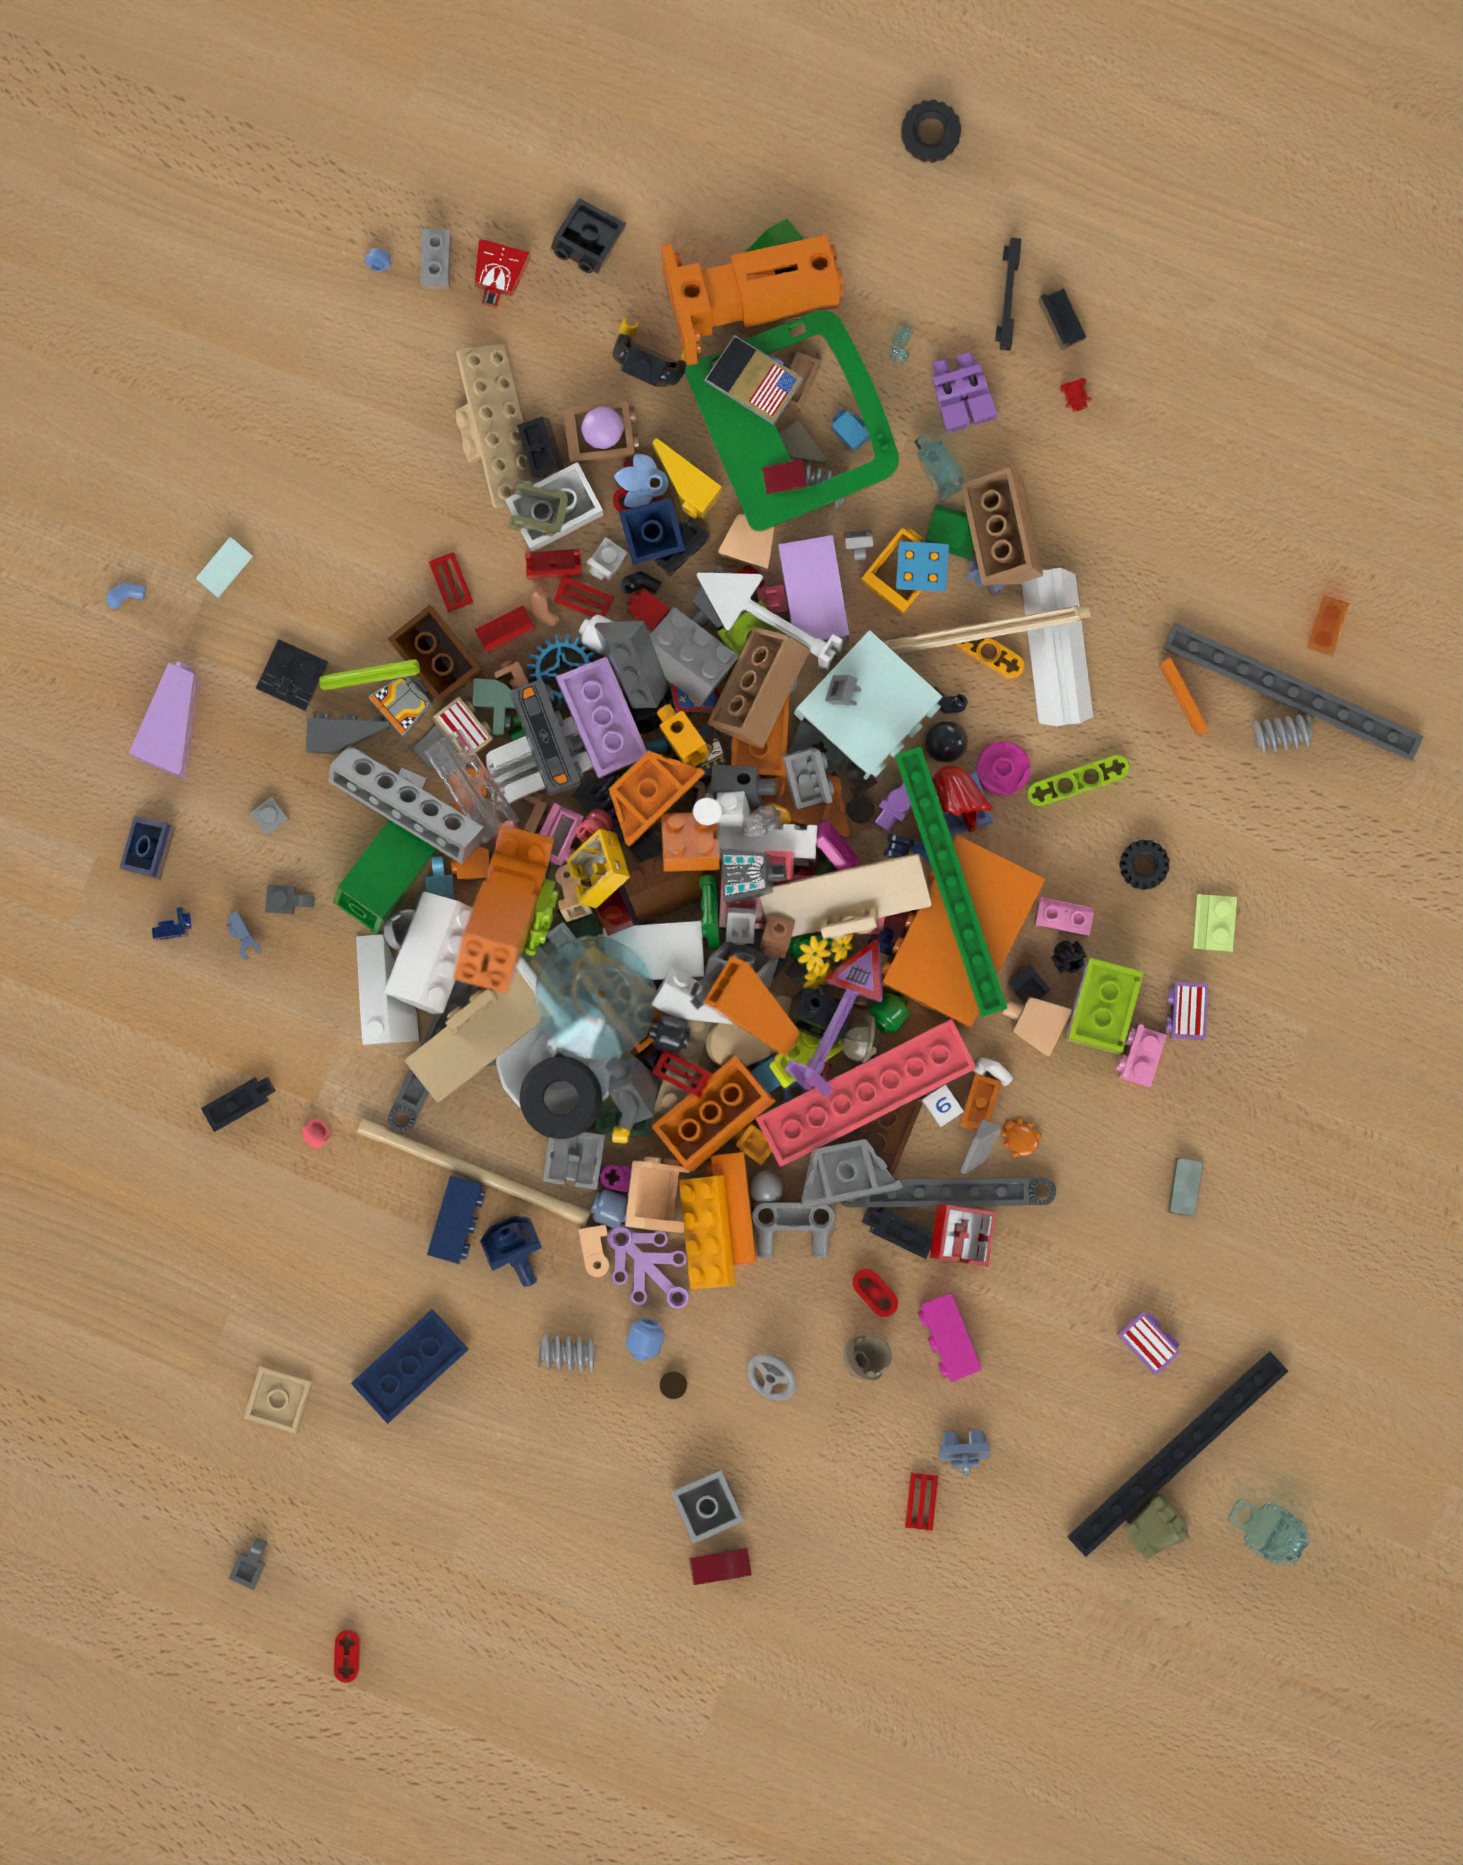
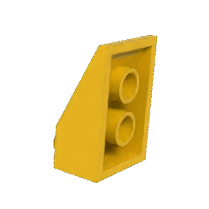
[653,438,722,520]

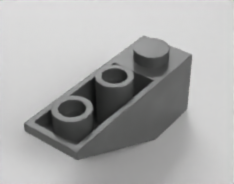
[306,714,391,754]

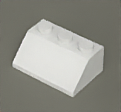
[505,462,604,553]

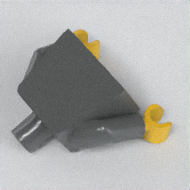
[606,1057,658,1144]

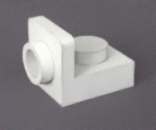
[587,537,628,581]
[726,907,756,945]

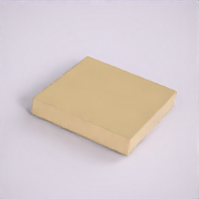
[244,1365,313,1434]

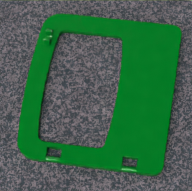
[685,310,899,532]

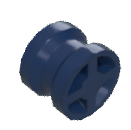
[883,834,915,859]

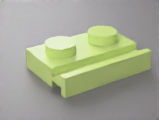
[1193,894,1237,952]

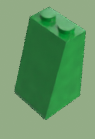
[333,820,437,934]

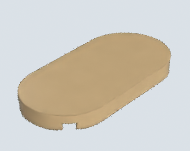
[706,995,792,1067]

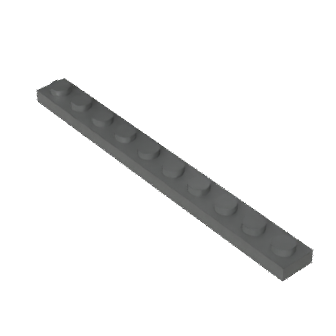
[1163,623,1424,762]

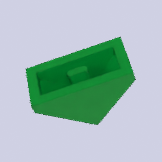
[745,219,804,252]

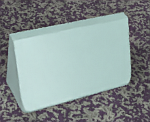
[196,537,253,598]

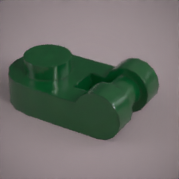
[557,908,601,945]

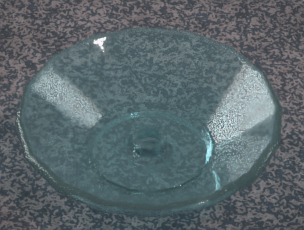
[535,936,656,1060]

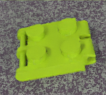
[525,879,559,955]

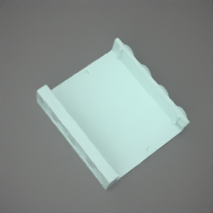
[793,630,942,780]

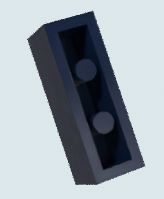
[427,1176,486,1264]

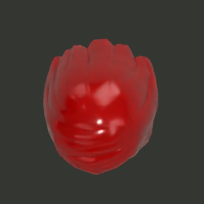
[932,766,993,833]

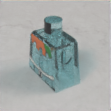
[914,433,964,501]

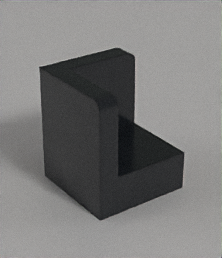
[1007,965,1051,1003]

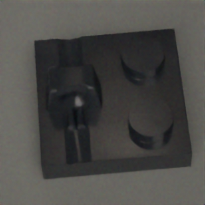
[256,639,329,712]

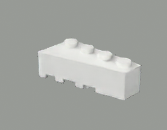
[717,823,817,867]

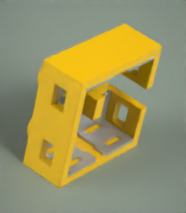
[566,829,630,908]

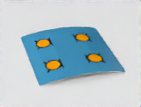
[896,541,949,592]

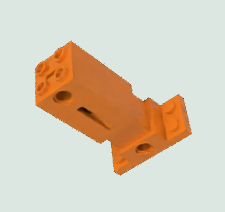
[661,235,844,366]
[453,824,554,993]

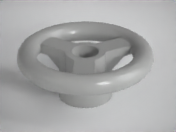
[747,1354,796,1401]

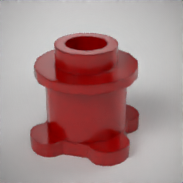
[1060,378,1092,412]

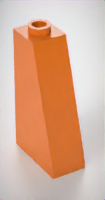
[703,956,800,1056]

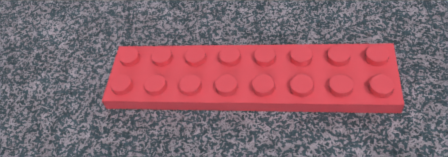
[755,1019,977,1167]

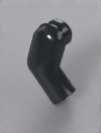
[620,571,662,594]
[934,686,968,713]

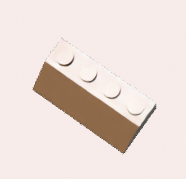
[961,467,1043,585]
[707,627,810,748]

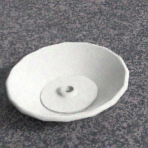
[496,996,622,1115]

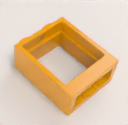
[861,528,923,615]

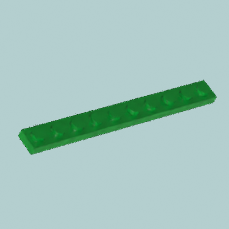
[895,746,1008,1018]

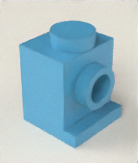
[831,408,870,453]

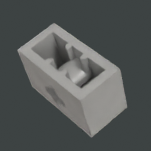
[420,229,451,290]

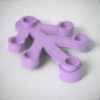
[607,1224,689,1309]

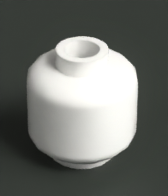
[579,615,613,655]

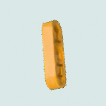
[955,625,1024,679]

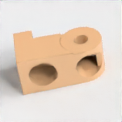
[555,864,592,922]
[579,1224,610,1277]

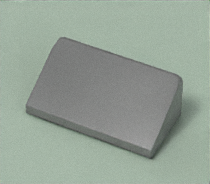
[960,1120,1001,1174]

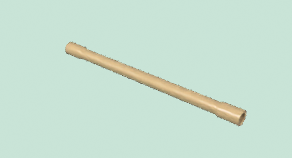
[357,1118,590,1226]

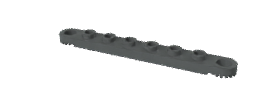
[388,980,480,1133]
[840,1178,1057,1207]

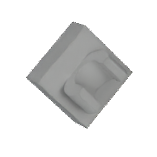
[844,530,873,560]

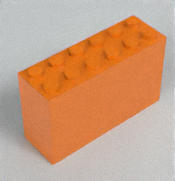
[881,835,1045,1029]

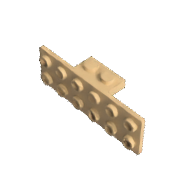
[455,344,538,508]
[760,854,932,940]
[405,959,567,1103]

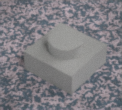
[250,797,289,835]

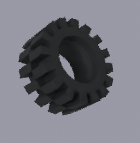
[1119,839,1170,890]

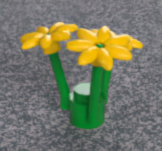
[788,933,853,990]

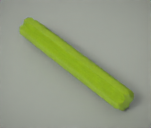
[319,659,420,690]

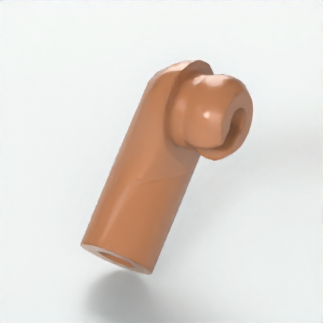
[531,588,560,628]

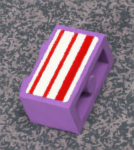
[1166,982,1208,1040]
[1117,1312,1181,1375]

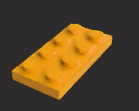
[679,1175,736,1290]

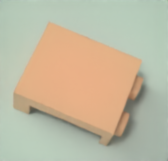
[625,1157,689,1233]

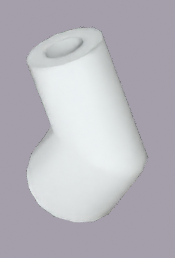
[973,1057,1013,1086]

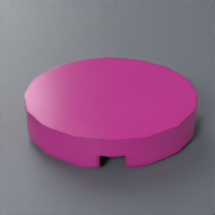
[976,741,1031,796]

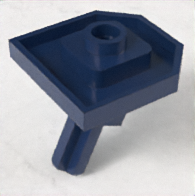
[480,1215,543,1287]

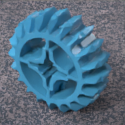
[527,634,597,708]

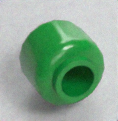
[869,992,910,1033]

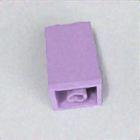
[778,535,849,650]
[129,661,200,780]

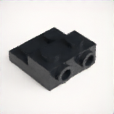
[551,198,626,274]

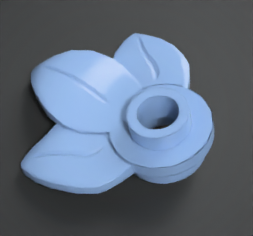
[614,454,669,508]

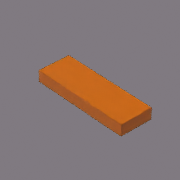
[1159,658,1209,737]

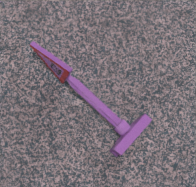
[785,939,882,1098]

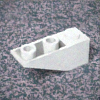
[651,967,733,1024]

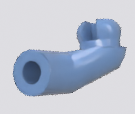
[106,583,146,609]

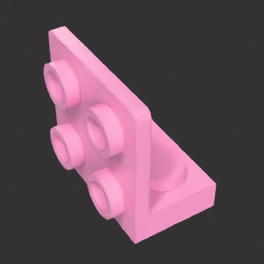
[1116,1024,1167,1088]

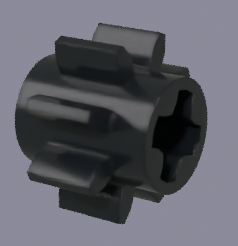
[1051,940,1087,973]

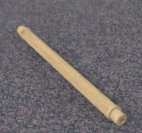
[884,605,1091,654]

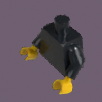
[612,317,698,387]

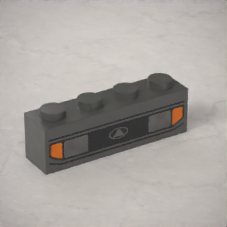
[510,679,583,797]

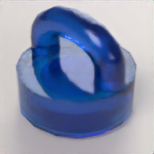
[868,928,895,955]

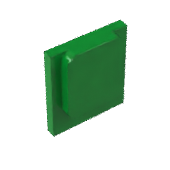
[924,504,974,560]

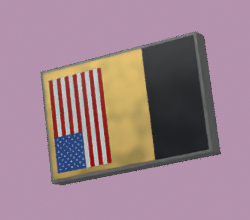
[705,335,803,425]

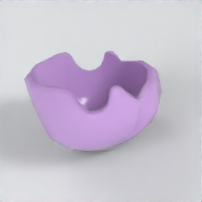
[581,406,624,449]

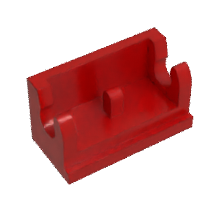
[525,548,582,580]

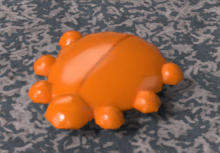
[1001,1118,1042,1158]

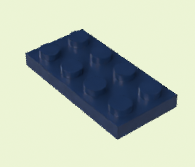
[351,1309,469,1424]

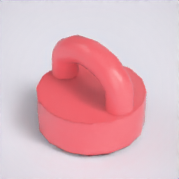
[302,1119,331,1149]

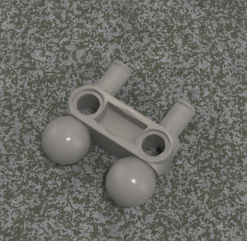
[749,1170,835,1258]

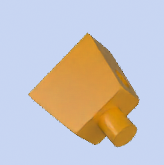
[657,704,711,767]

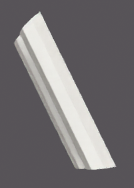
[1021,568,1093,726]
[486,716,593,804]

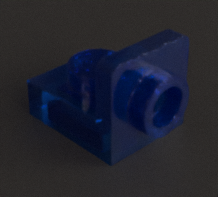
[151,907,192,941]

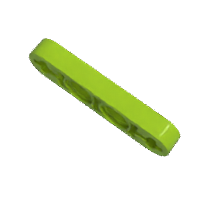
[1027,755,1129,807]

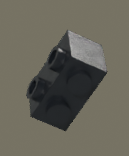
[788,988,852,1045]

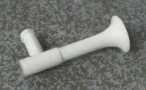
[693,783,722,825]

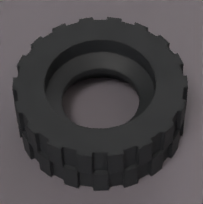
[901,99,961,163]

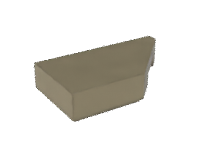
[779,420,828,463]

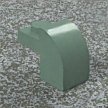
[472,678,515,737]

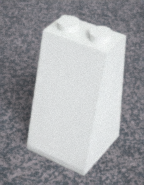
[598,921,704,982]

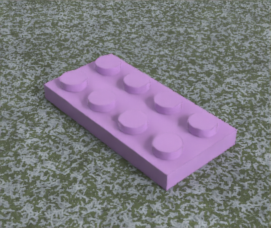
[556,656,647,779]

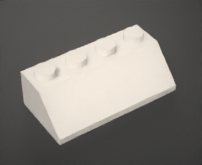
[384,892,473,1014]

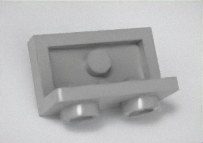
[782,747,834,809]

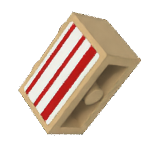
[433,697,493,763]

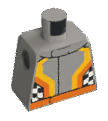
[368,676,432,738]

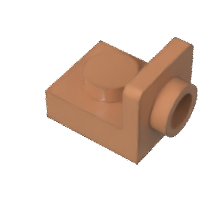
[494,660,529,689]

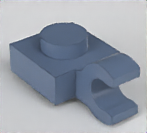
[226,911,262,961]

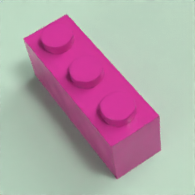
[917,1293,982,1382]

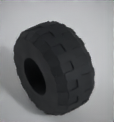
[519,1056,602,1139]

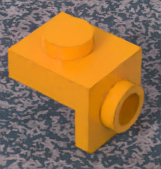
[734,1124,772,1166]

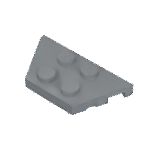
[801,1139,903,1209]

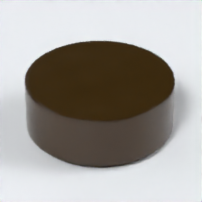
[847,796,874,823]
[660,1371,687,1399]

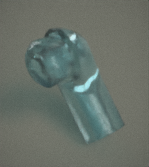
[889,325,913,363]

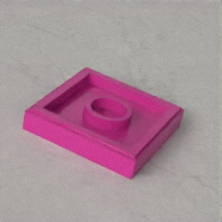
[816,819,860,871]

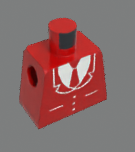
[475,239,531,308]

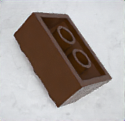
[387,605,484,703]
[623,854,709,925]

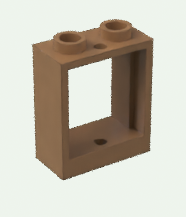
[563,400,640,465]

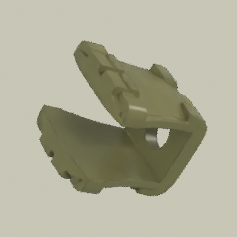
[507,480,568,536]
[1123,1493,1189,1560]

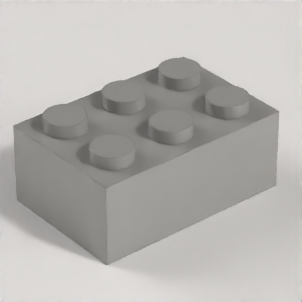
[649,607,739,705]

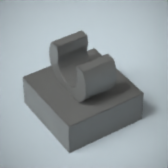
[825,675,861,706]

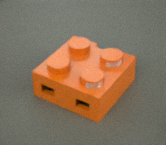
[661,813,719,872]

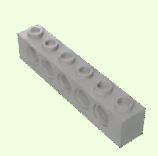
[328,745,484,864]

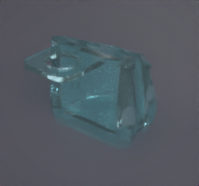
[1228,1499,1309,1565]

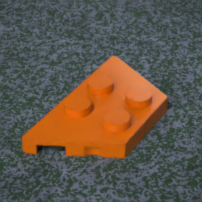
[609,751,705,847]
[750,774,849,838]

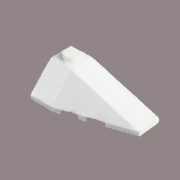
[356,934,420,1046]

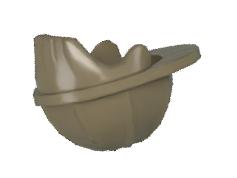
[841,1014,877,1064]
[843,1335,892,1381]

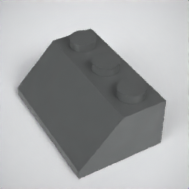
[594,621,669,708]

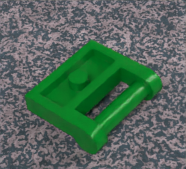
[699,875,720,948]

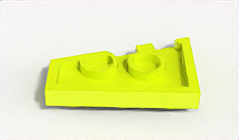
[769,1031,843,1088]

